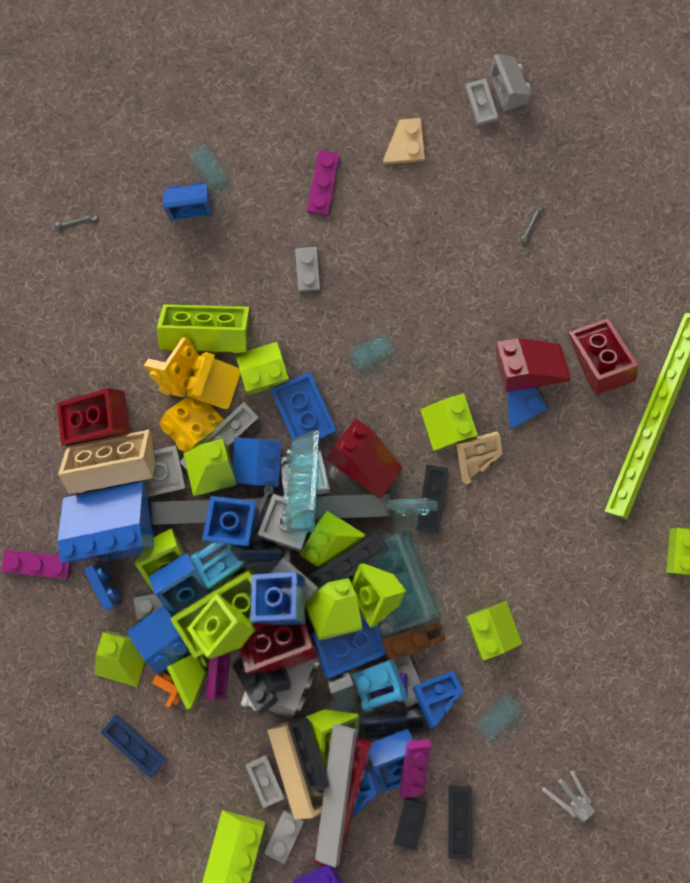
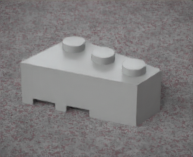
[269,647,320,719]

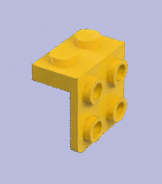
[144,337,199,397]
[187,352,241,409]
[159,396,224,452]

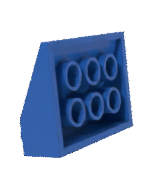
[58,480,154,563]

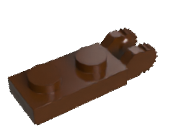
[381,622,446,660]

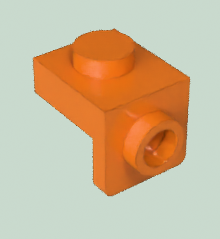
[152,672,181,708]

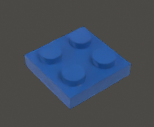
[84,565,122,611]

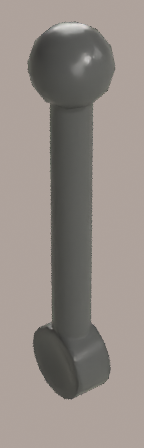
[520,203,544,244]
[54,213,98,230]
[255,486,273,530]

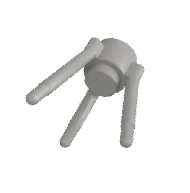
[542,771,595,822]

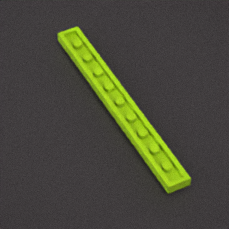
[605,313,690,519]

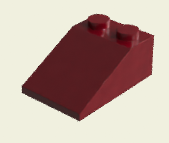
[568,318,639,395]
[496,338,571,392]
[57,388,130,446]
[326,419,402,499]
[239,617,318,674]

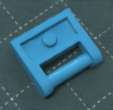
[191,542,247,589]
[352,659,407,713]

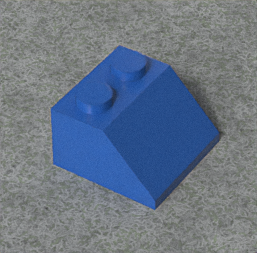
[163,182,213,221]
[232,437,281,486]
[202,496,258,547]
[148,553,212,616]
[251,572,305,625]
[127,605,190,675]
[369,729,413,792]

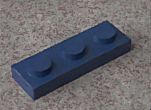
[100,714,167,778]

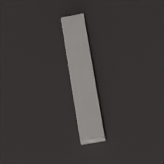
[315,724,357,867]

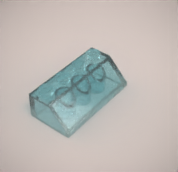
[282,430,319,532]
[369,531,440,634]

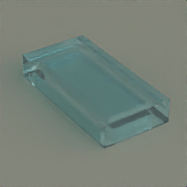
[188,143,229,191]
[474,693,523,741]

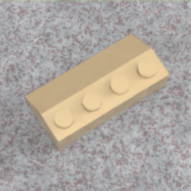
[58,430,156,494]
[267,712,328,820]

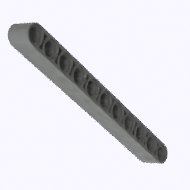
[150,494,391,525]

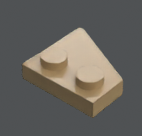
[383,118,425,165]
[456,432,503,484]

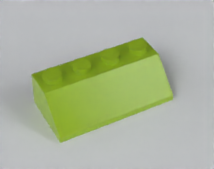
[157,304,249,353]
[170,567,256,659]
[202,810,266,883]

